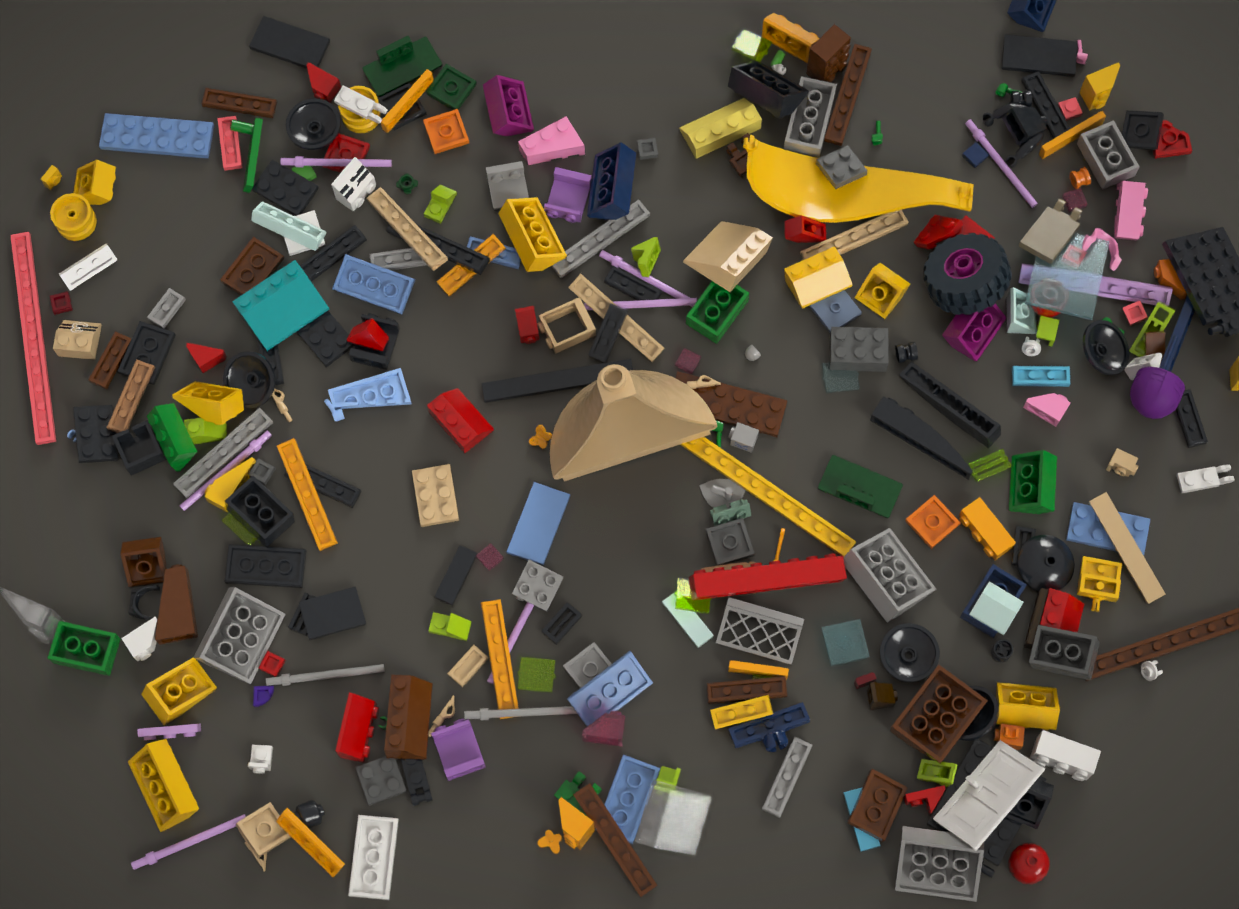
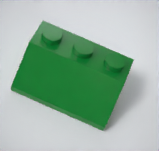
[147,403,197,472]
[1009,450,1057,514]

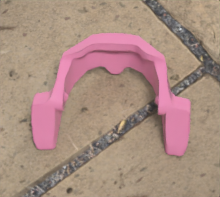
[1082,228,1122,271]

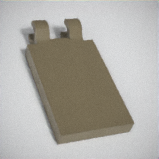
[1019,199,1083,264]

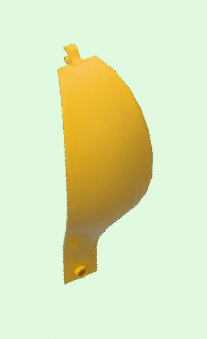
[743,135,974,223]

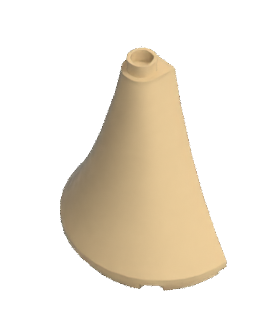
[550,364,717,481]

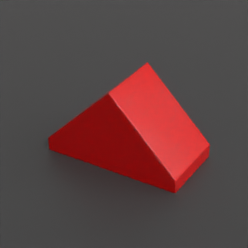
[347,318,389,351]
[186,343,227,373]

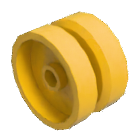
[338,86,381,133]
[50,193,97,241]

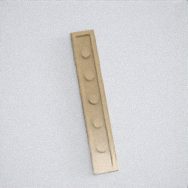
[367,187,448,271]
[800,210,909,260]
[568,274,665,363]
[1089,492,1166,604]

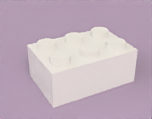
[1029,730,1101,781]

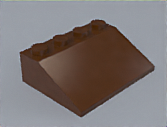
[890,665,988,764]

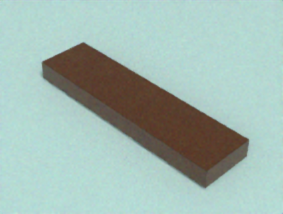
[201,88,277,118]
[707,676,787,704]

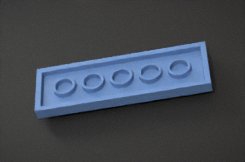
[99,113,214,159]

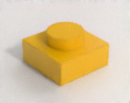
[41,165,62,190]

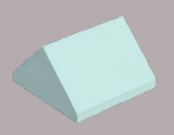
[1006,287,1037,334]
[969,582,1023,635]

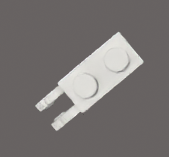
[334,85,388,123]
[1176,465,1234,493]

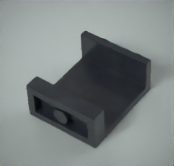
[349,313,400,370]

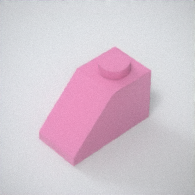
[1023,393,1070,427]

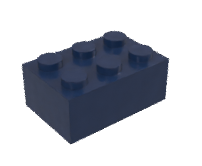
[960,564,1027,638]

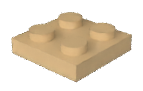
[236,802,291,858]

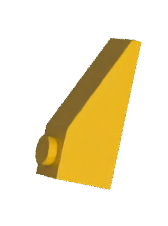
[204,457,256,512]

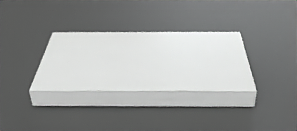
[348,815,399,900]

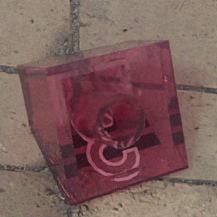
[582,711,626,747]

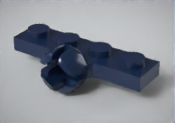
[728,702,810,752]

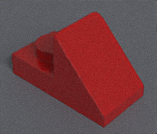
[903,785,945,816]

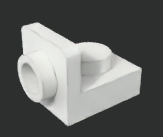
[248,745,273,774]

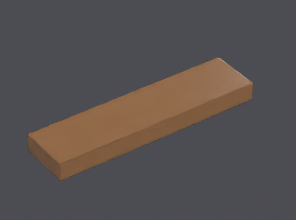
[107,359,155,433]

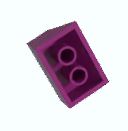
[483,75,534,137]
[942,304,1006,362]

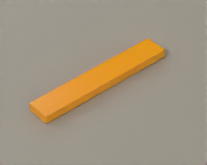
[277,438,338,551]
[481,599,519,720]

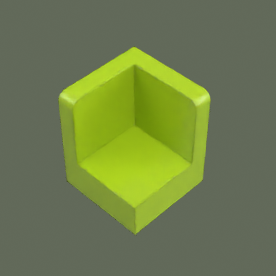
[1036,316,1059,347]
[655,766,681,795]

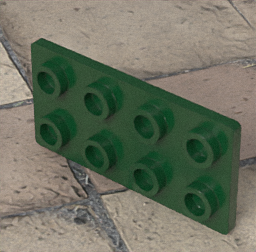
[362,35,442,97]
[818,455,903,518]

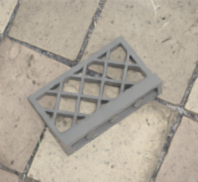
[716,597,804,665]

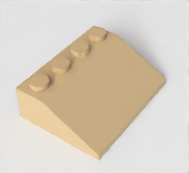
[683,221,773,292]

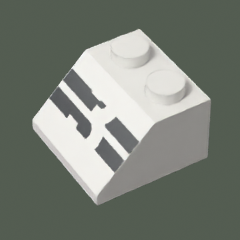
[331,157,376,211]

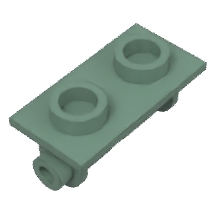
[710,499,751,526]

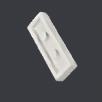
[59,244,117,290]

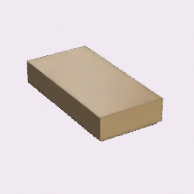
[447,645,489,688]

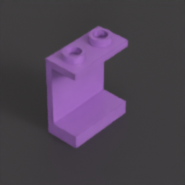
[544,167,592,223]
[431,719,486,781]

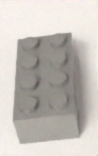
[784,76,837,158]

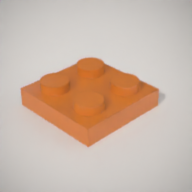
[423,109,469,154]
[905,495,961,549]

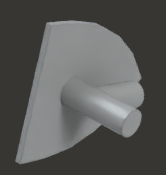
[699,479,746,509]

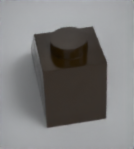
[867,682,898,710]

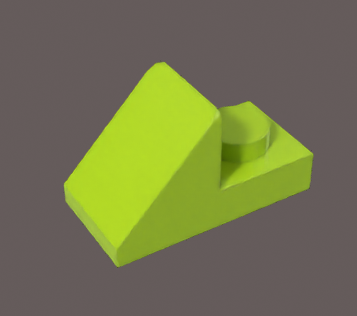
[424,185,457,224]
[631,237,661,277]
[429,612,472,641]
[917,759,958,787]

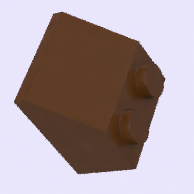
[120,537,167,587]

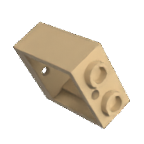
[537,297,596,354]

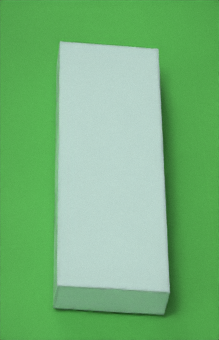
[662,590,714,648]

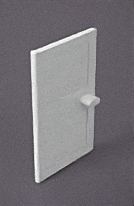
[933,740,1045,851]

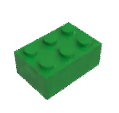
[686,281,749,344]
[48,621,121,676]

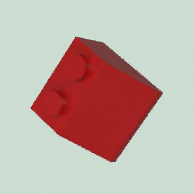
[1039,588,1084,632]

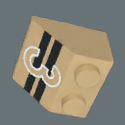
[53,320,102,360]

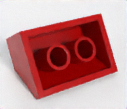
[427,388,494,453]
[335,692,379,763]

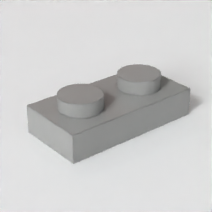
[147,288,186,329]

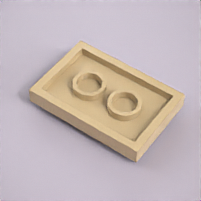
[412,464,459,527]

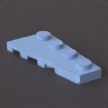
[328,368,412,409]

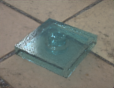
[822,619,870,666]

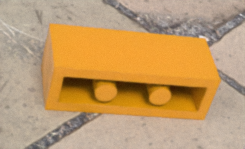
[959,497,1016,561]

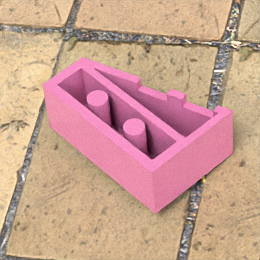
[518,116,585,165]
[1114,181,1148,240]

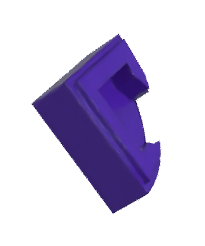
[253,686,274,707]

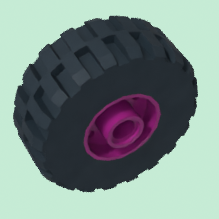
[923,233,1012,315]

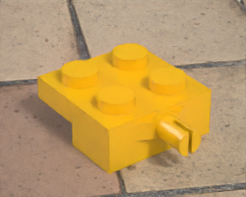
[1077,556,1122,612]

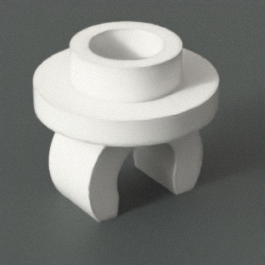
[1022,337,1041,356]
[1141,660,1163,681]

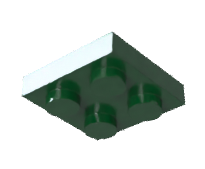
[426,64,477,110]

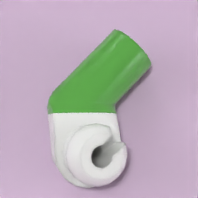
[771,50,786,75]

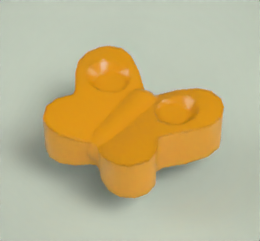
[529,425,552,449]
[538,830,562,854]

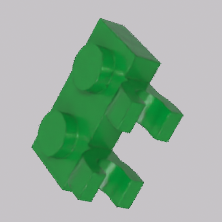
[554,771,602,816]

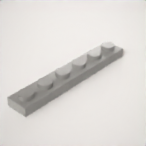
[551,200,650,278]
[173,408,273,499]

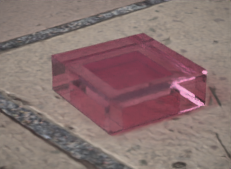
[1063,188,1088,212]
[675,348,701,374]
[476,543,504,571]

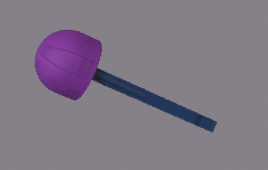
[1130,296,1195,419]

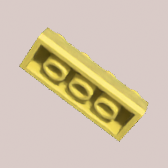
[679,98,762,159]

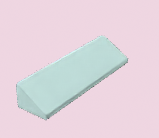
[251,201,327,251]

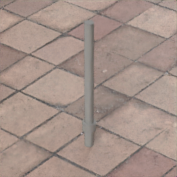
[266,664,385,686]
[464,706,577,720]

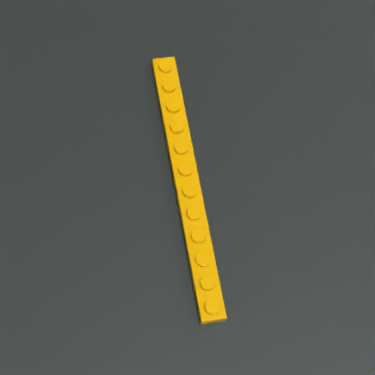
[680,437,856,557]

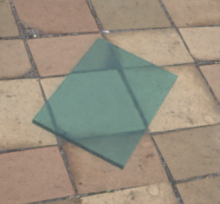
[1025,233,1110,320]

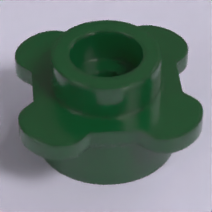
[396,173,418,194]

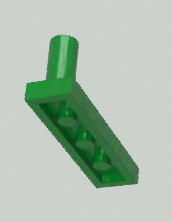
[230,118,263,193]

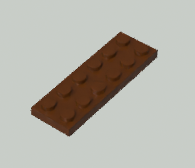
[676,371,788,437]

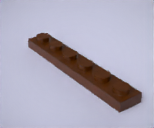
[824,44,872,146]
[573,783,657,897]

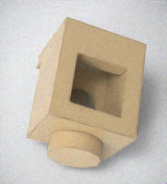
[1106,448,1139,477]

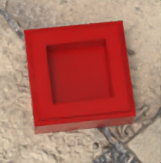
[258,651,286,677]

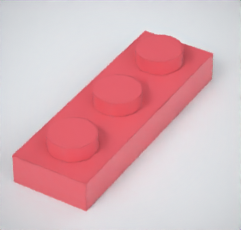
[218,116,243,171]

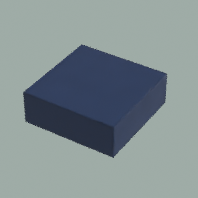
[962,142,989,168]

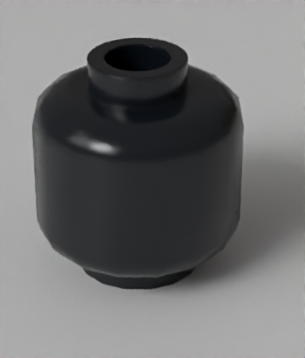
[293,800,325,828]

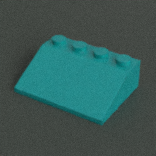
[232,260,329,351]

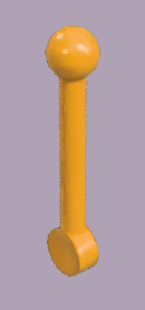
[773,528,785,561]

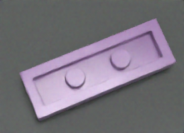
[137,723,201,740]

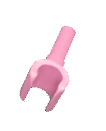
[1076,40,1088,65]

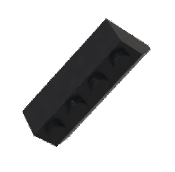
[728,60,809,118]

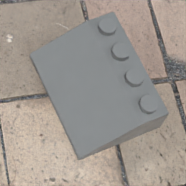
[843,528,936,623]
[193,587,286,684]
[895,826,984,902]

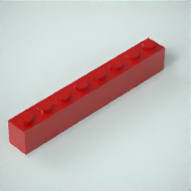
[688,554,847,601]

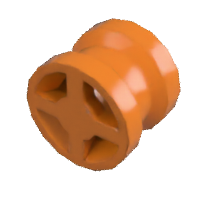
[1069,167,1091,189]

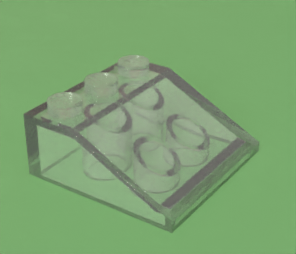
[0,587,65,645]
[635,780,712,855]

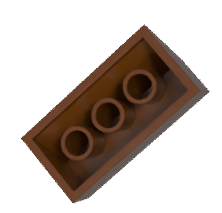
[384,675,433,760]

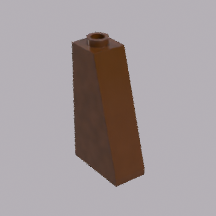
[155,564,198,645]

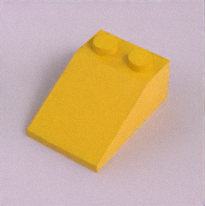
[172,381,244,425]
[141,658,217,725]

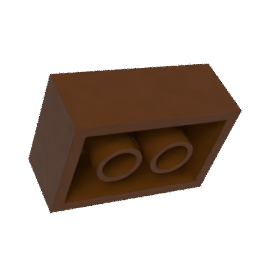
[806,24,851,83]

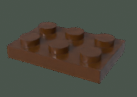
[220,236,284,295]
[847,769,908,842]

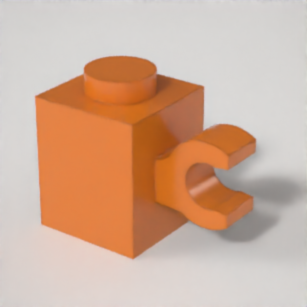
[993,724,1025,750]

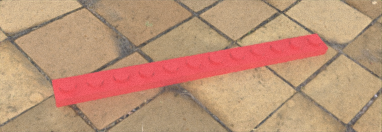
[10,232,56,445]

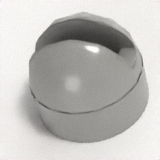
[745,344,761,361]

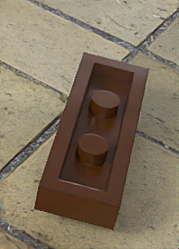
[88,331,132,390]

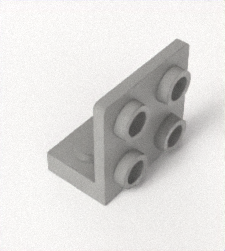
[486,161,529,210]

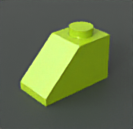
[184,418,227,444]

